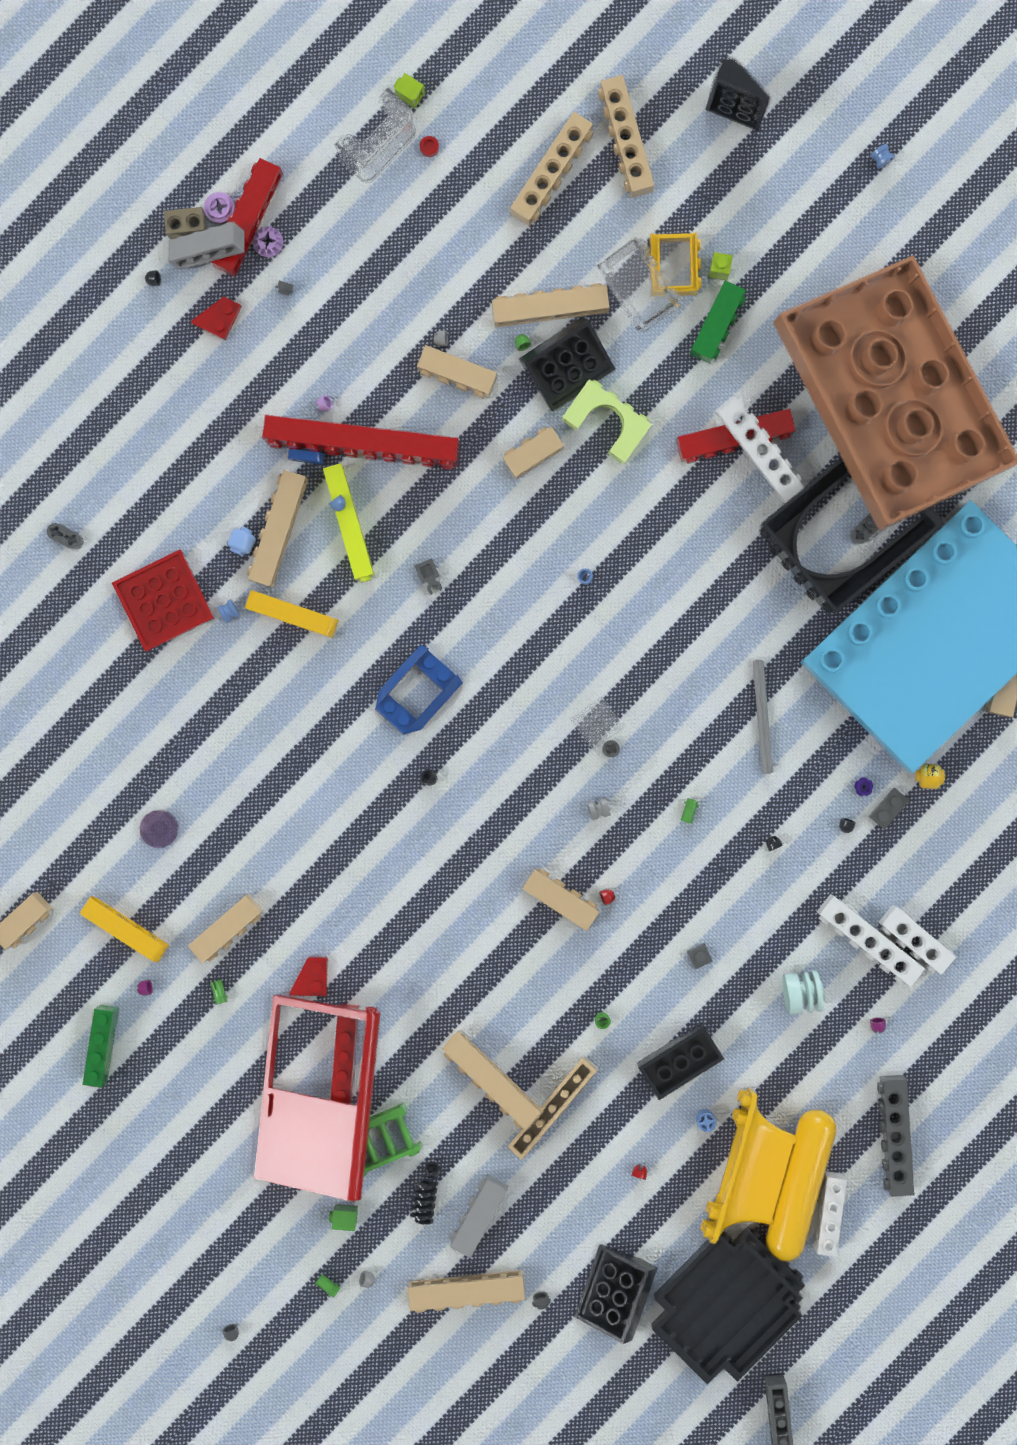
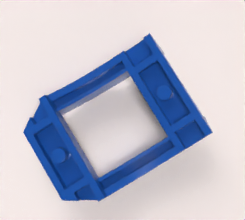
[375,645,463,735]

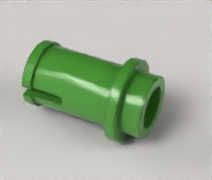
[680,798,699,824]
[210,979,228,1005]
[315,1274,340,1298]

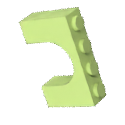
[561,379,652,465]

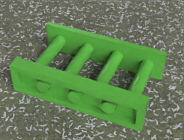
[364,1102,422,1176]

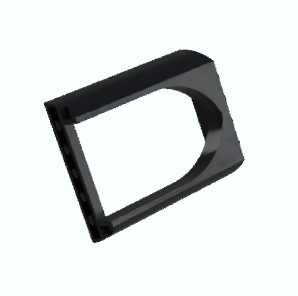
[759,457,945,614]

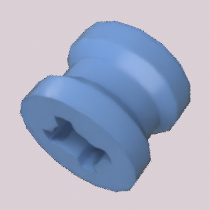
[870,144,895,169]
[217,599,240,623]
[696,1109,716,1132]

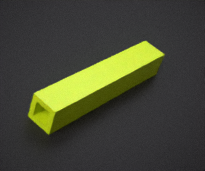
[323,463,375,583]

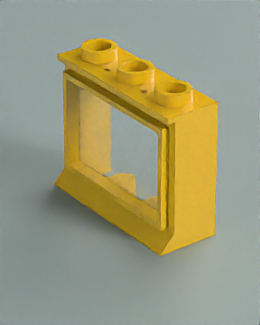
[649,232,702,297]

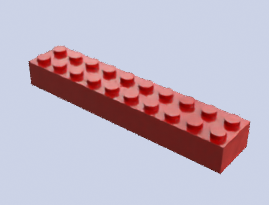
[262,415,460,470]

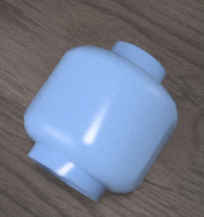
[228,526,256,556]

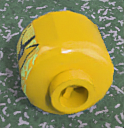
[915,763,945,789]

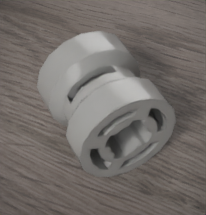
[588,797,611,820]

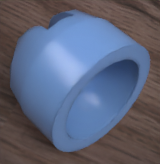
[329,495,345,511]
[577,568,593,585]

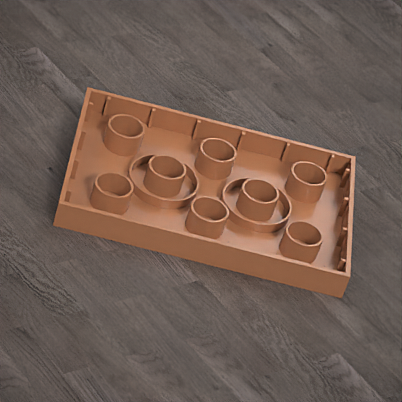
[773,255,1017,531]

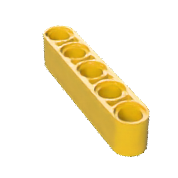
[245,590,339,638]
[80,896,169,963]

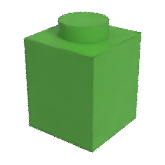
[329,1204,358,1231]

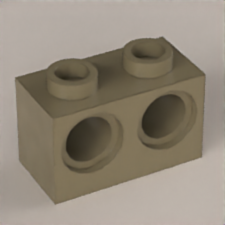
[164,207,207,240]

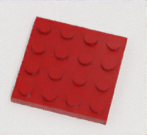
[112,549,215,652]

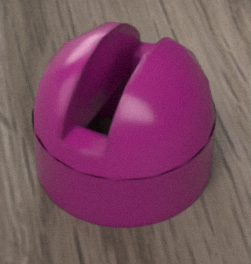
[137,980,153,996]
[870,1018,886,1033]

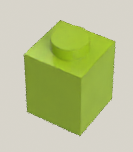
[394,73,425,109]
[708,252,733,281]

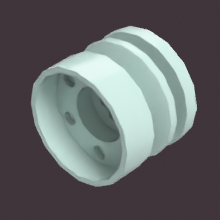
[782,971,824,1015]

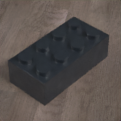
[637,1022,724,1100]

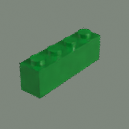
[690,280,746,364]
[82,1005,119,1088]

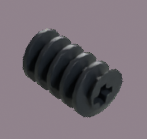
[410,1180,438,1225]

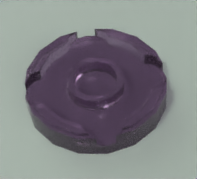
[139,810,179,848]

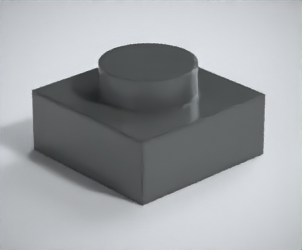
[687,943,713,969]

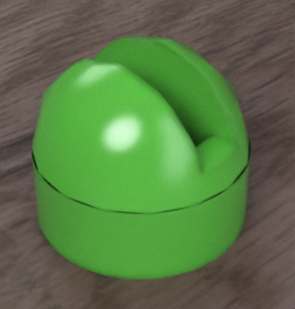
[515,334,531,351]
[595,1012,611,1029]

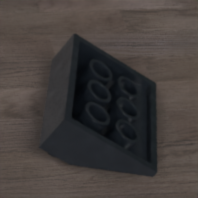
[705,56,771,131]
[519,317,615,411]
[574,1244,658,1344]

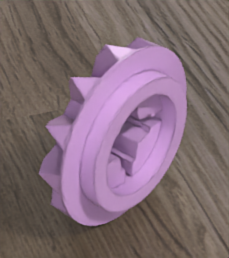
[204,192,235,223]
[252,226,283,257]

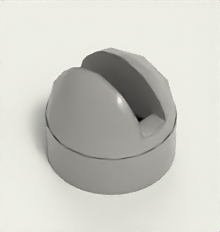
[434,330,448,346]
[359,1271,375,1288]

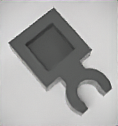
[415,558,442,595]

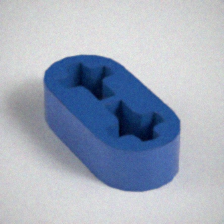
[287,449,324,464]

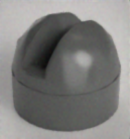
[222,1324,239,1342]

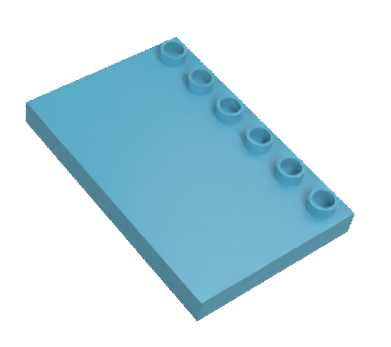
[800,500,1017,773]

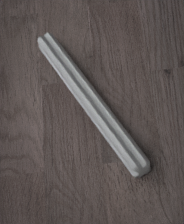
[753,660,773,774]

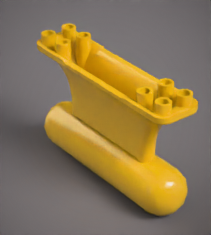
[700,1088,836,1261]

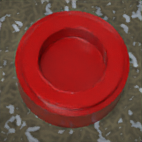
[420,136,439,157]

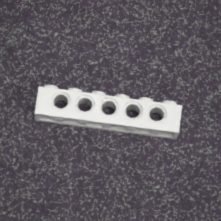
[714,396,804,503]
[817,894,925,987]

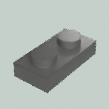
[868,788,910,830]

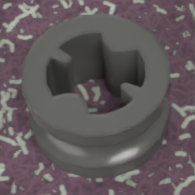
[602,740,620,757]

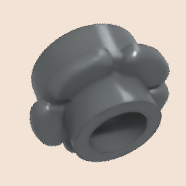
[275,280,294,296]
[532,1291,551,1310]

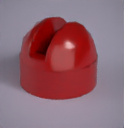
[599,889,615,906]
[631,1164,648,1180]

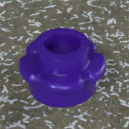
[854,777,873,796]

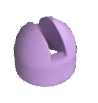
[316,395,333,412]

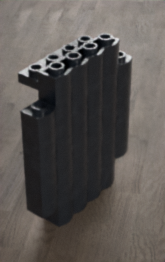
[651,1226,805,1385]

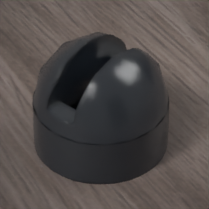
[145,270,161,286]
[421,769,438,786]
[839,818,856,833]
[766,836,783,852]
[424,1161,440,1178]

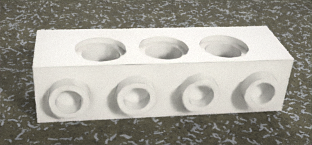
[878,905,956,975]
[813,1171,847,1257]

